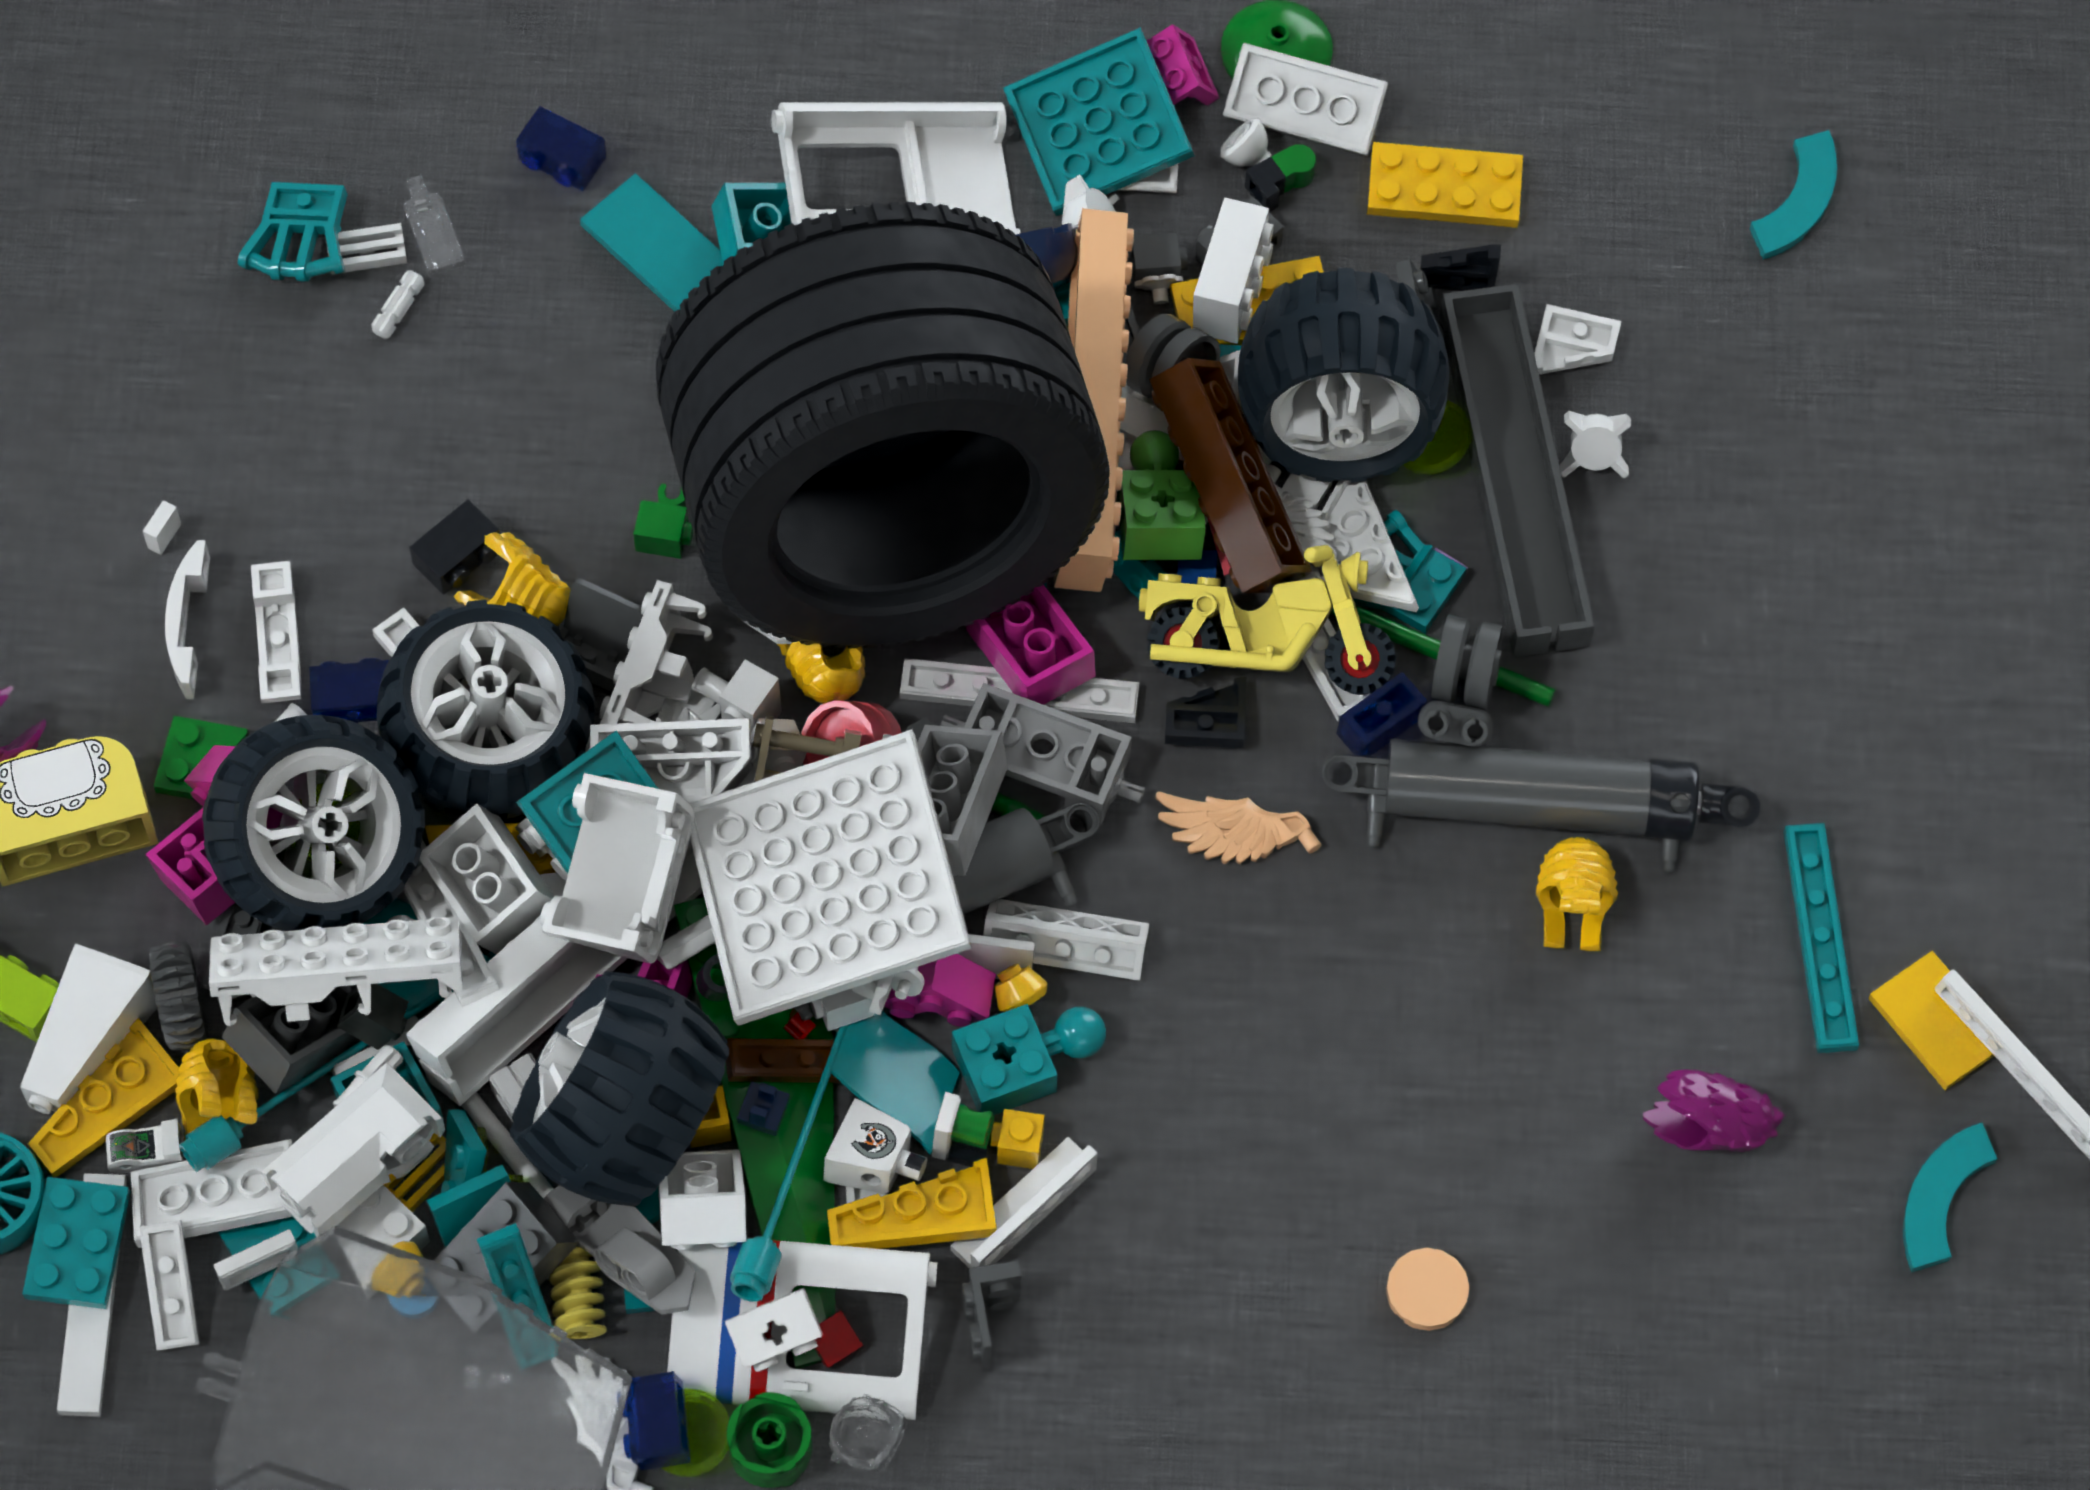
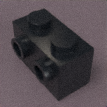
[409,499,500,595]

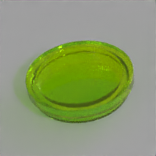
[1403,400,1471,474]
[644,1389,730,1477]

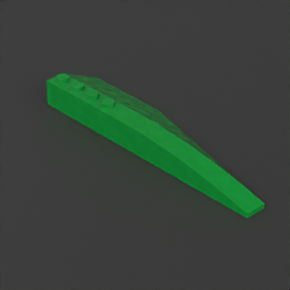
[674,897,836,1369]

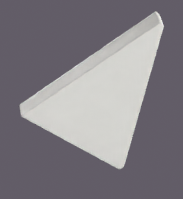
[1317,480,1419,612]

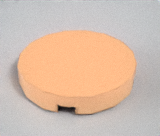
[1386,1248,1470,1331]

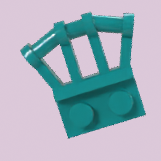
[238,182,348,282]
[1353,510,1467,634]

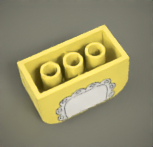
[0,736,159,887]

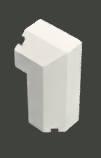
[262,1062,445,1240]

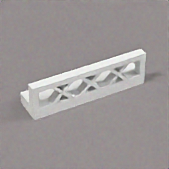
[983,899,1150,981]
[951,1137,1098,1268]

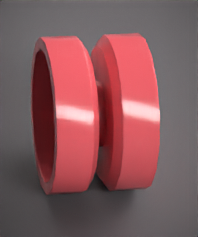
[801,700,902,765]

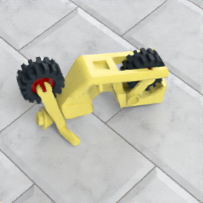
[1139,545,1397,695]

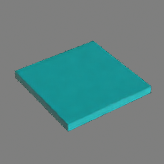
[1003,27,1195,217]

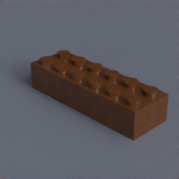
[1149,358,1313,593]

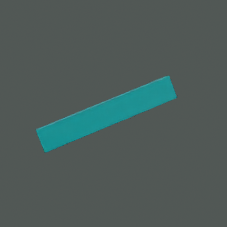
[1783,823,1859,1054]

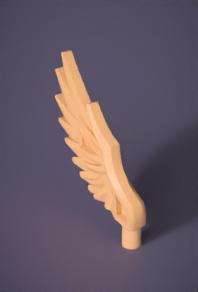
[1155,791,1322,864]

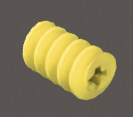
[550,1247,607,1339]

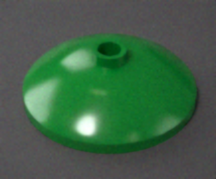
[1221,0,1333,80]

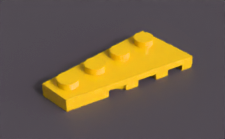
[28,1017,179,1178]
[827,1158,996,1249]

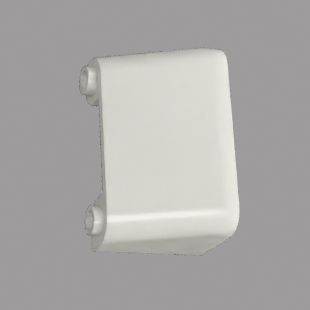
[540,773,694,963]

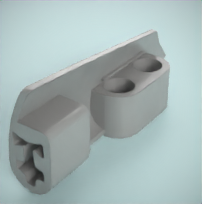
[544,1185,695,1314]

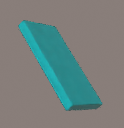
[580,173,723,312]

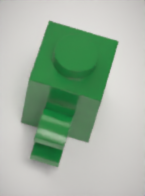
[633,483,694,559]

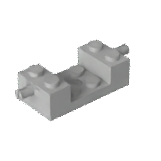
[940,683,1145,824]

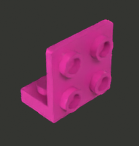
[1147,24,1219,106]

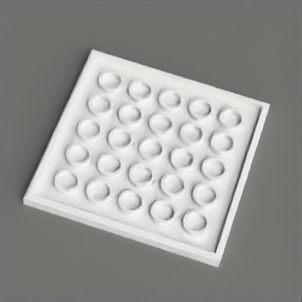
[690,729,972,1026]

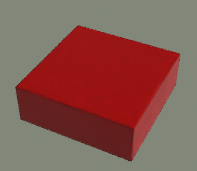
[814,1310,863,1368]

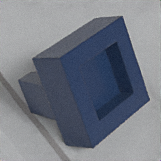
[737,1081,790,1136]

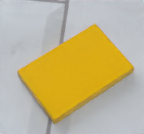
[1868,950,1994,1091]

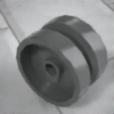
[1125,314,1220,398]
[1431,614,1503,710]

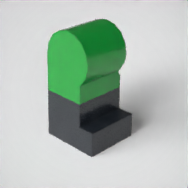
[1245,144,1316,212]
[948,1104,995,1167]

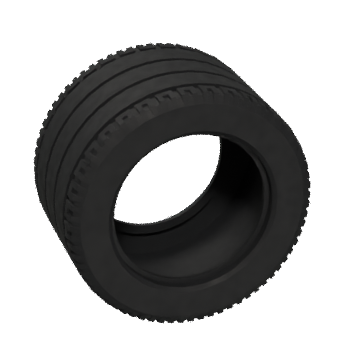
[655,201,1110,648]

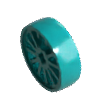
[0,1133,46,1255]

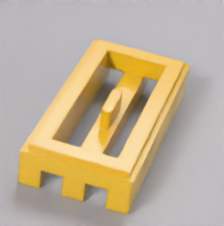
[383,1132,446,1212]

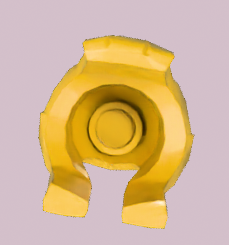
[453,532,571,626]
[777,641,865,704]
[1536,837,1618,951]
[175,1039,259,1141]

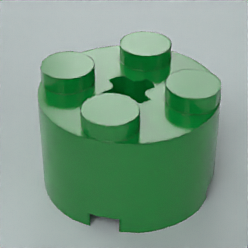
[727,1392,812,1488]

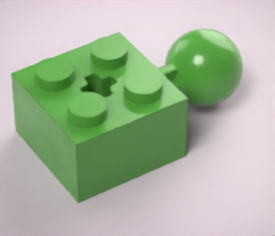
[1117,430,1206,560]

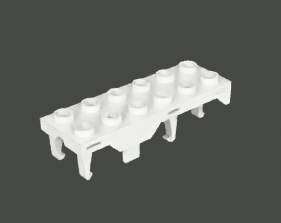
[586,580,713,751]
[209,916,463,1027]

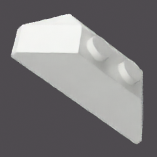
[590,718,751,804]

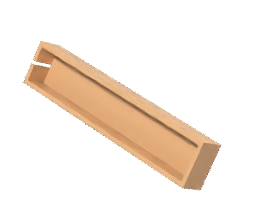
[1054,208,1134,592]

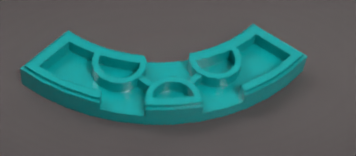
[1749,130,1837,260]
[1903,1122,1997,1273]

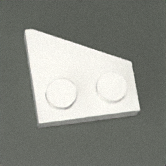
[1534,304,1621,375]

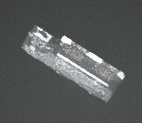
[404,175,465,277]

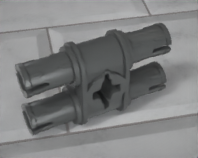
[1418,701,1493,746]

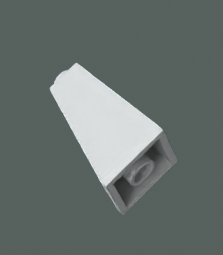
[20,944,157,1114]

